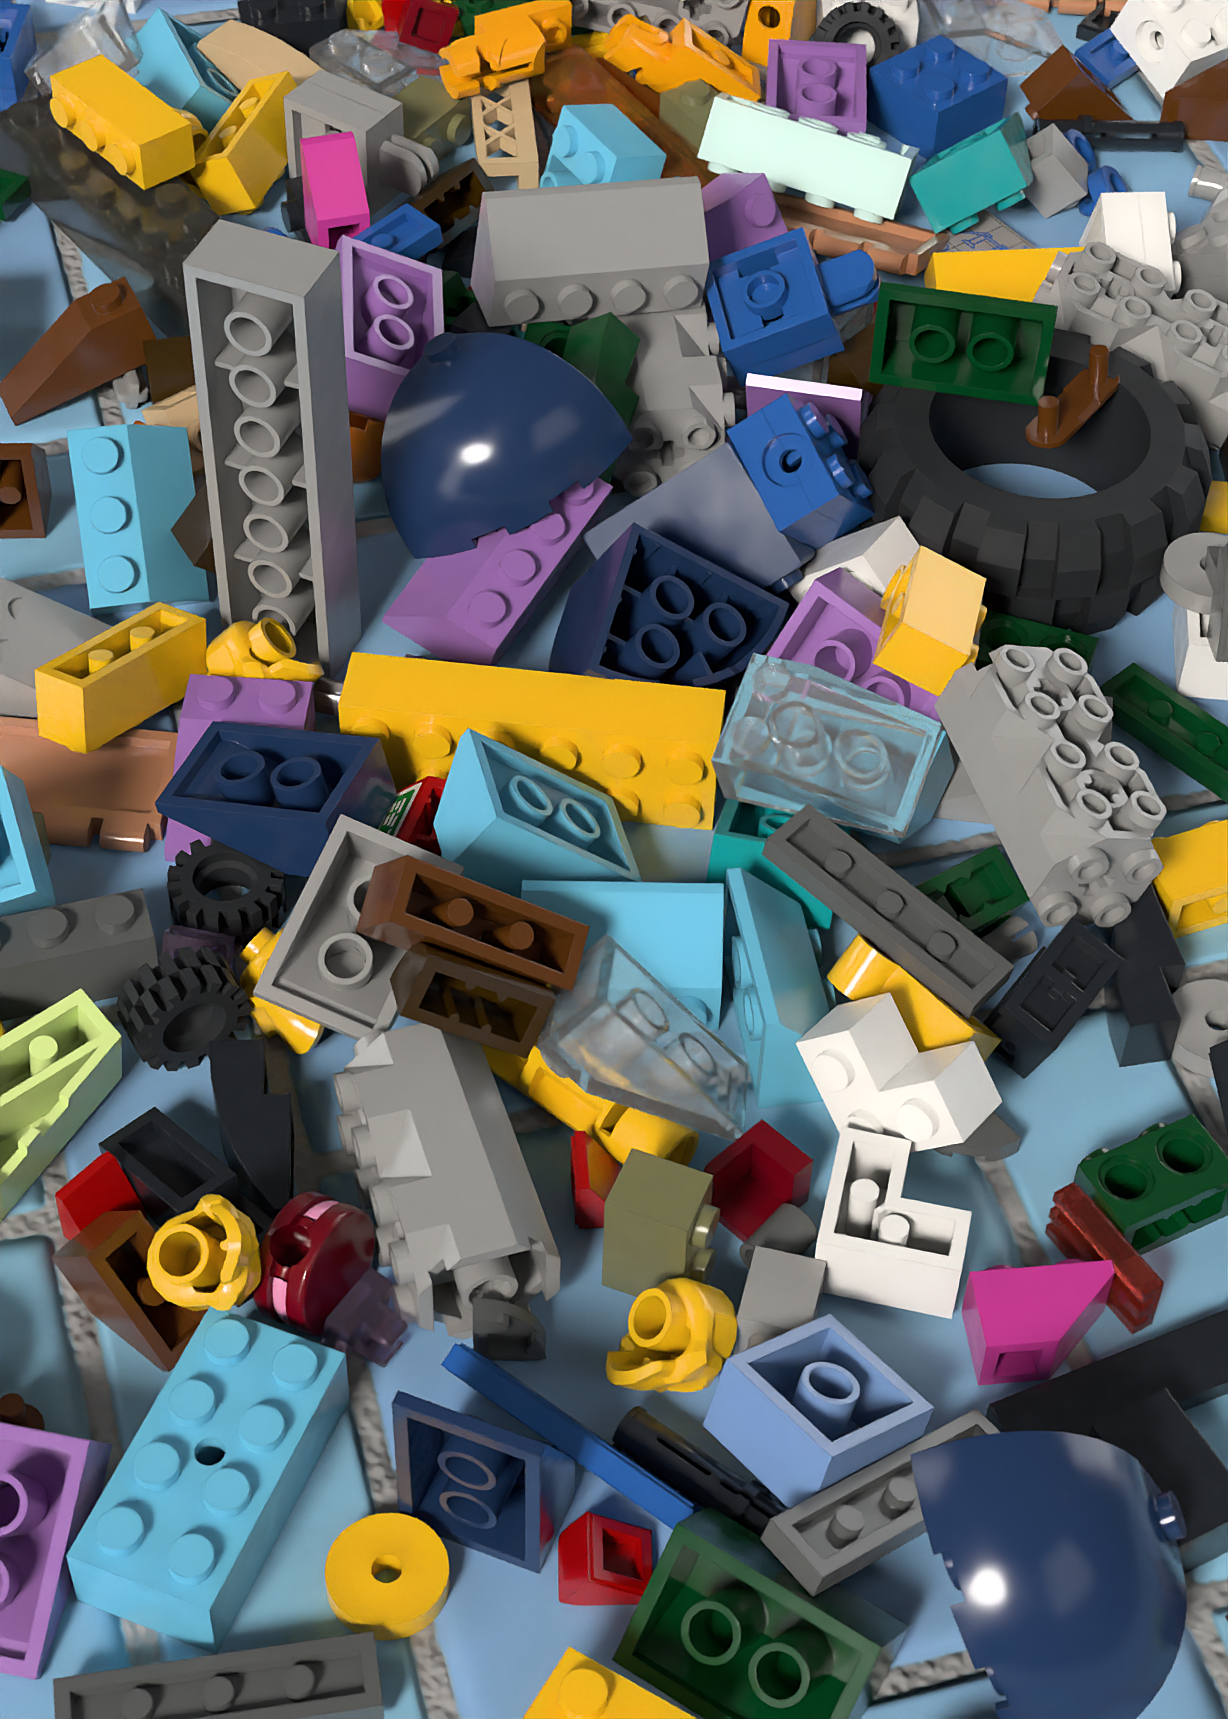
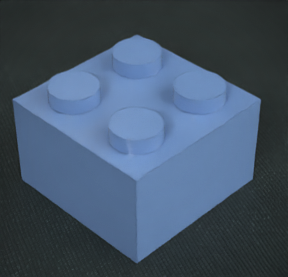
[703,1314,934,1509]

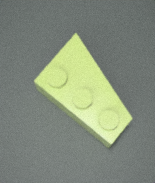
[0,988,122,1222]

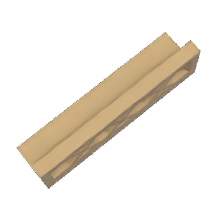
[470,78,539,189]

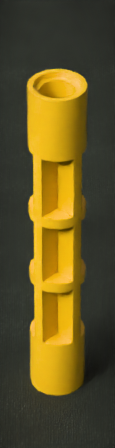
[481,1027,699,1166]

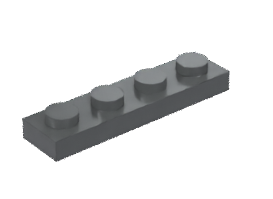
[762,803,1015,1020]
[761,1408,1000,1597]
[53,1631,384,1719]

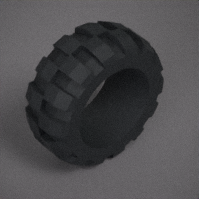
[856,328,1212,635]

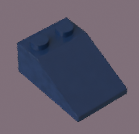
[155,721,398,877]
[392,1390,575,1574]

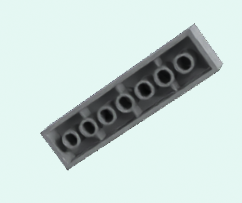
[182,219,362,679]

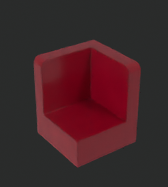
[396,0,459,55]
[703,1119,813,1243]

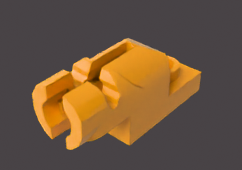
[439,0,572,99]
[604,13,761,102]

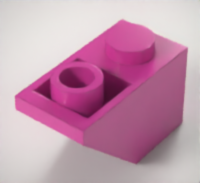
[300,131,370,250]
[961,1259,1115,1386]

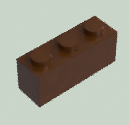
[356,855,590,995]

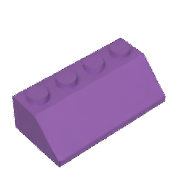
[382,477,613,666]

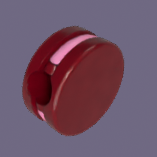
[253,1191,375,1337]

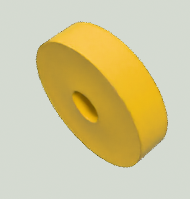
[325,1513,450,1641]

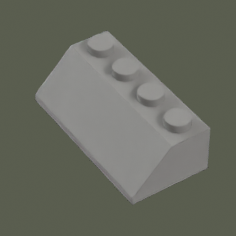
[470,176,710,327]

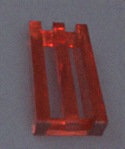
[1044,1182,1164,1335]

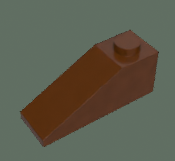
[0,276,157,426]

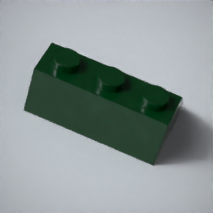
[868,281,1058,406]
[612,1506,909,1719]

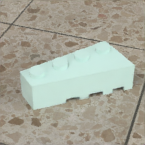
[697,92,920,224]

